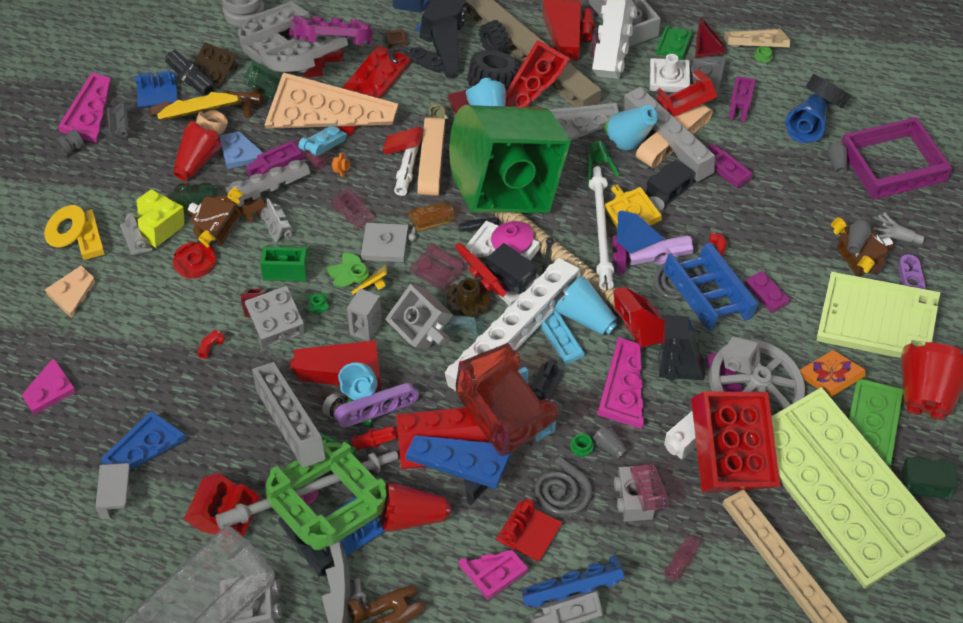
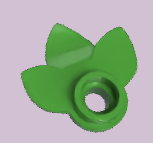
[327,252,369,287]

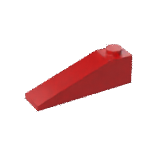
[506,40,570,107]

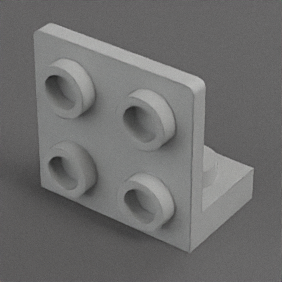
[245,286,304,349]

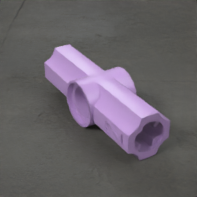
[626,235,693,265]

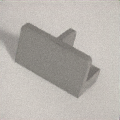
[96,463,131,519]

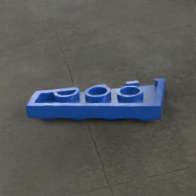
[522,555,625,607]

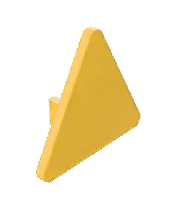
[351,265,388,295]

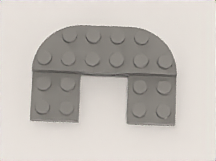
[238,1,348,73]

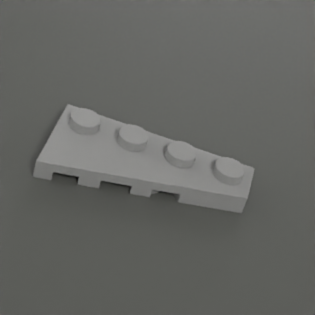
[225,160,310,207]

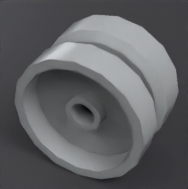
[221,0,265,27]

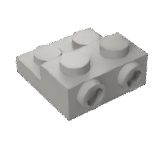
[221,571,282,623]

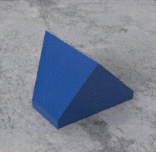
[617,210,665,254]

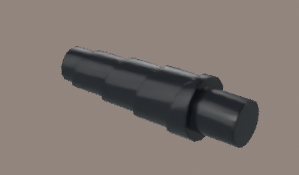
[458,217,498,232]

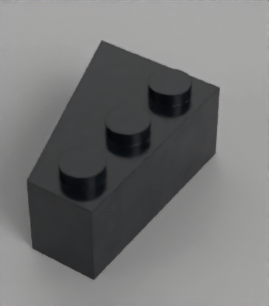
[659,315,704,381]

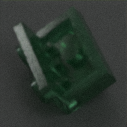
[172,183,218,213]

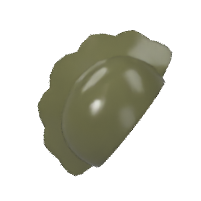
[429,101,450,120]

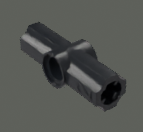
[165,49,216,96]
[278,517,335,577]

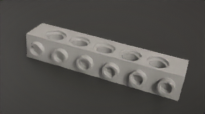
[252,362,326,468]

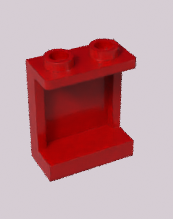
[656,69,717,117]

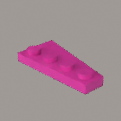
[58,72,111,143]
[597,337,643,429]

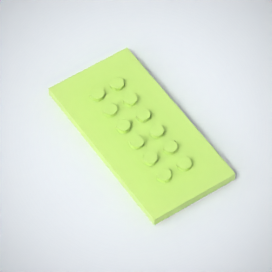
[772,387,946,589]

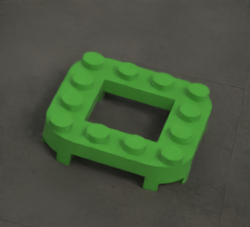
[266,439,386,550]

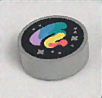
[322,394,344,418]

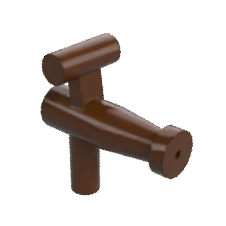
[222,83,263,118]

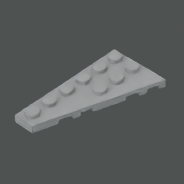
[550,103,619,140]

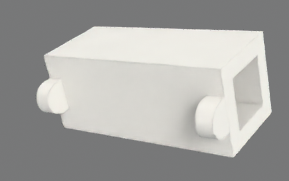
[664,411,696,459]

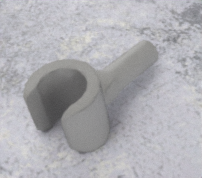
[350,578,367,605]

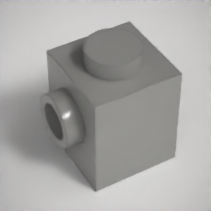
[722,336,760,375]

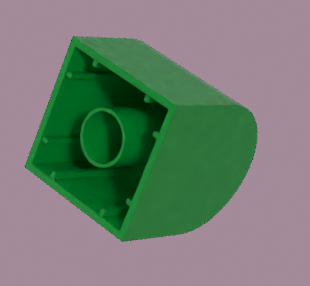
[449,105,571,213]

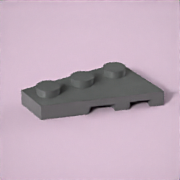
[688,56,726,103]

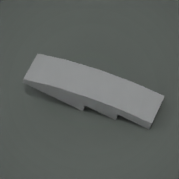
[322,541,351,623]

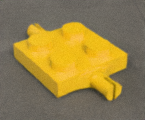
[604,184,662,227]

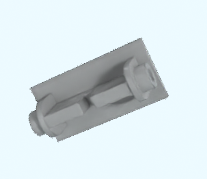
[261,199,293,243]
[120,213,153,255]

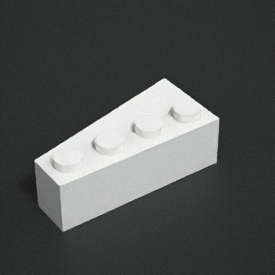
[592,0,637,79]

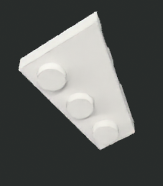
[465,221,540,260]

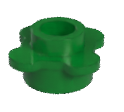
[307,293,329,314]

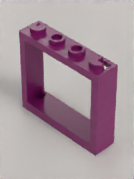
[841,117,952,200]

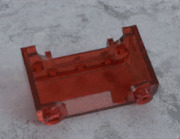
[455,343,559,456]

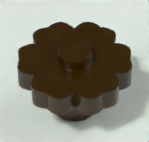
[447,278,491,319]

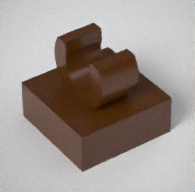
[237,198,266,223]

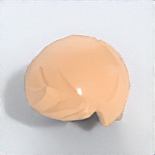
[196,109,228,136]

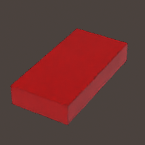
[382,126,424,155]

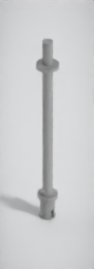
[215,450,398,530]

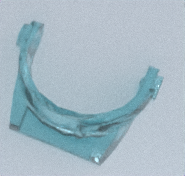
[436,316,478,347]

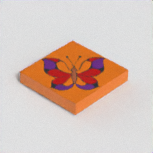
[800,350,866,397]

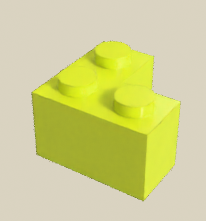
[137,189,185,248]

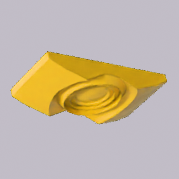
[157,92,242,120]

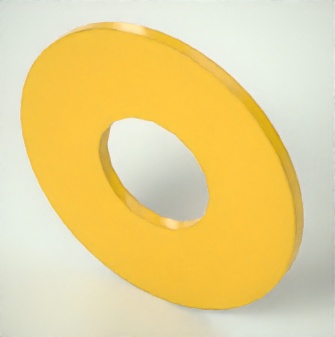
[44,205,86,248]

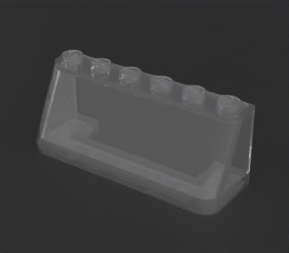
[121,524,275,623]

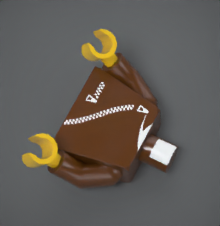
[188,187,244,248]
[830,217,893,277]

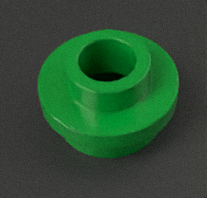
[570,434,594,457]

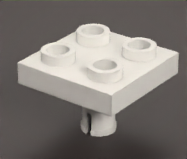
[650,54,690,92]

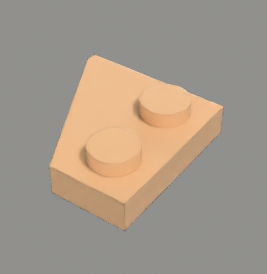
[45,266,95,318]

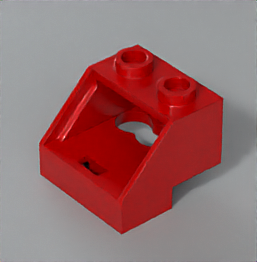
[613,287,665,348]
[183,473,261,540]

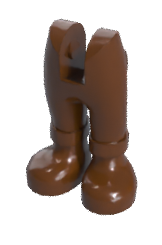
[347,585,426,623]

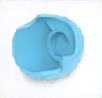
[338,362,377,400]

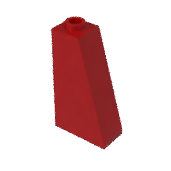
[543,0,581,61]
[290,340,381,390]

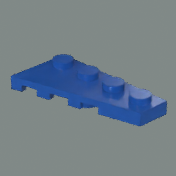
[406,436,514,489]

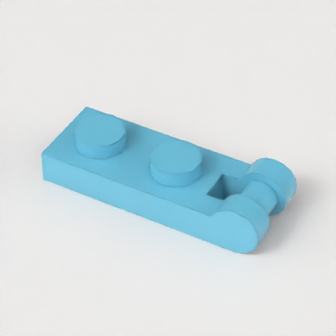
[299,126,347,156]

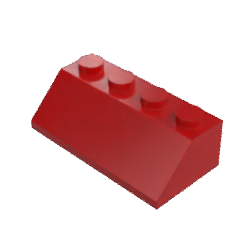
[396,405,495,470]

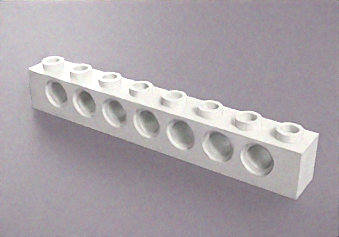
[445,258,581,399]

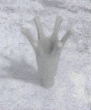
[873,212,924,244]

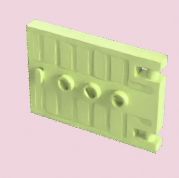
[816,272,940,358]

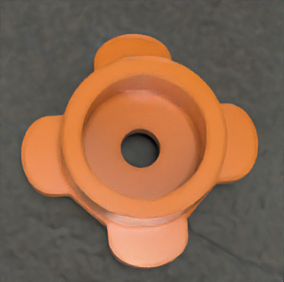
[332,153,350,177]

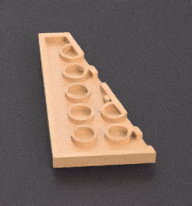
[265,73,398,129]

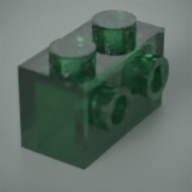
[243,61,282,100]
[901,457,958,500]

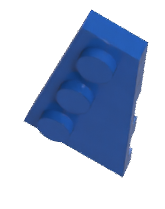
[100,411,187,470]

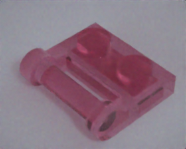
[410,243,468,292]

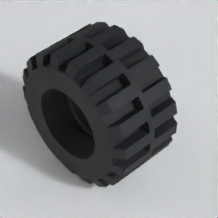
[467,50,519,91]

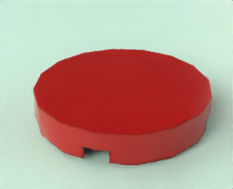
[173,242,216,279]

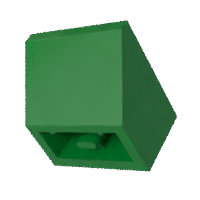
[260,244,311,281]

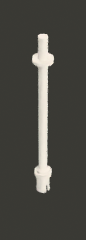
[589,167,614,290]

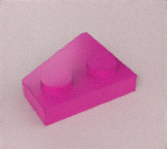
[22,359,76,415]
[458,550,528,600]

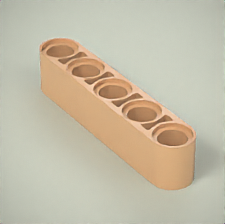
[636,104,713,168]
[418,117,445,196]

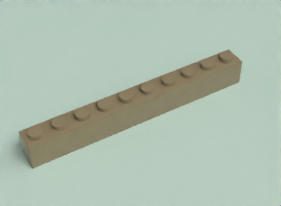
[465,0,601,107]

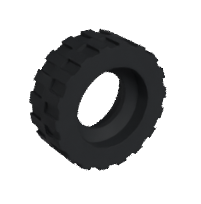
[805,73,851,109]

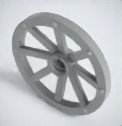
[709,339,805,417]

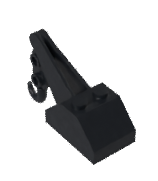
[388,0,467,78]

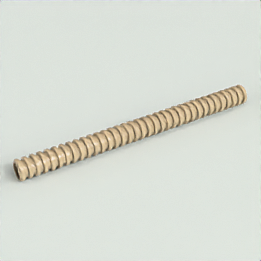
[491,212,620,316]

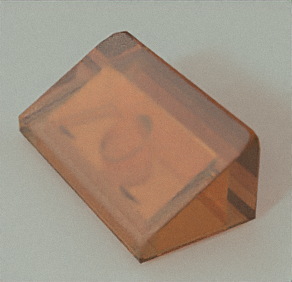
[407,202,455,231]

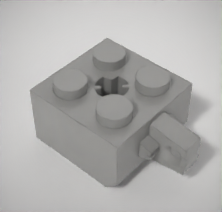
[385,284,453,350]

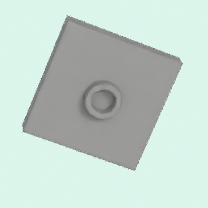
[361,223,408,262]

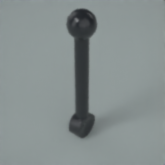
[541,237,554,275]

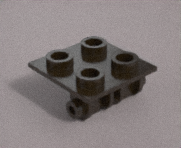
[194,42,238,89]

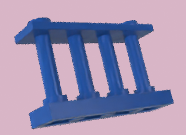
[663,243,758,331]

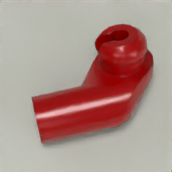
[709,232,727,258]
[197,330,226,359]

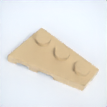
[724,29,790,47]

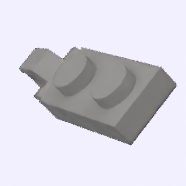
[529,589,603,623]

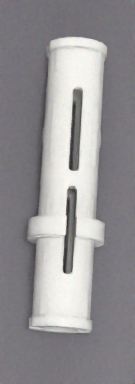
[394,146,418,196]

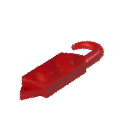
[455,243,507,297]

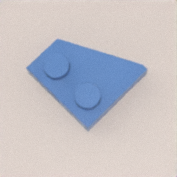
[220,132,263,169]

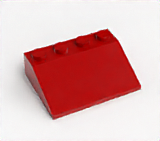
[691,391,780,493]

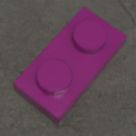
[612,236,626,274]
[744,271,790,313]

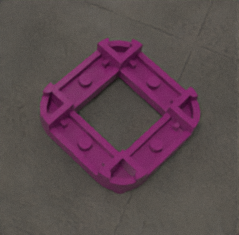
[290,15,373,45]

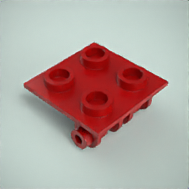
[495,498,562,562]

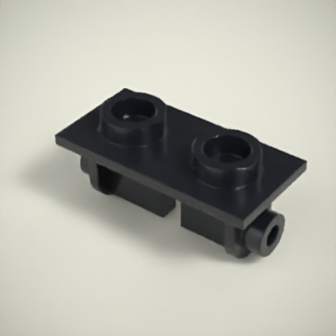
[529,359,564,405]

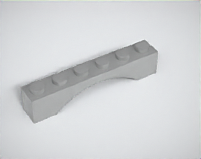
[624,87,715,182]

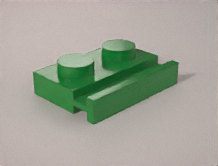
[655,25,693,60]

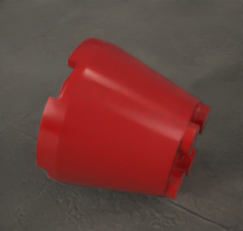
[901,342,963,420]

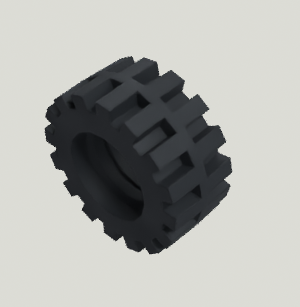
[479,20,510,53]

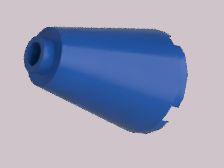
[785,94,827,143]

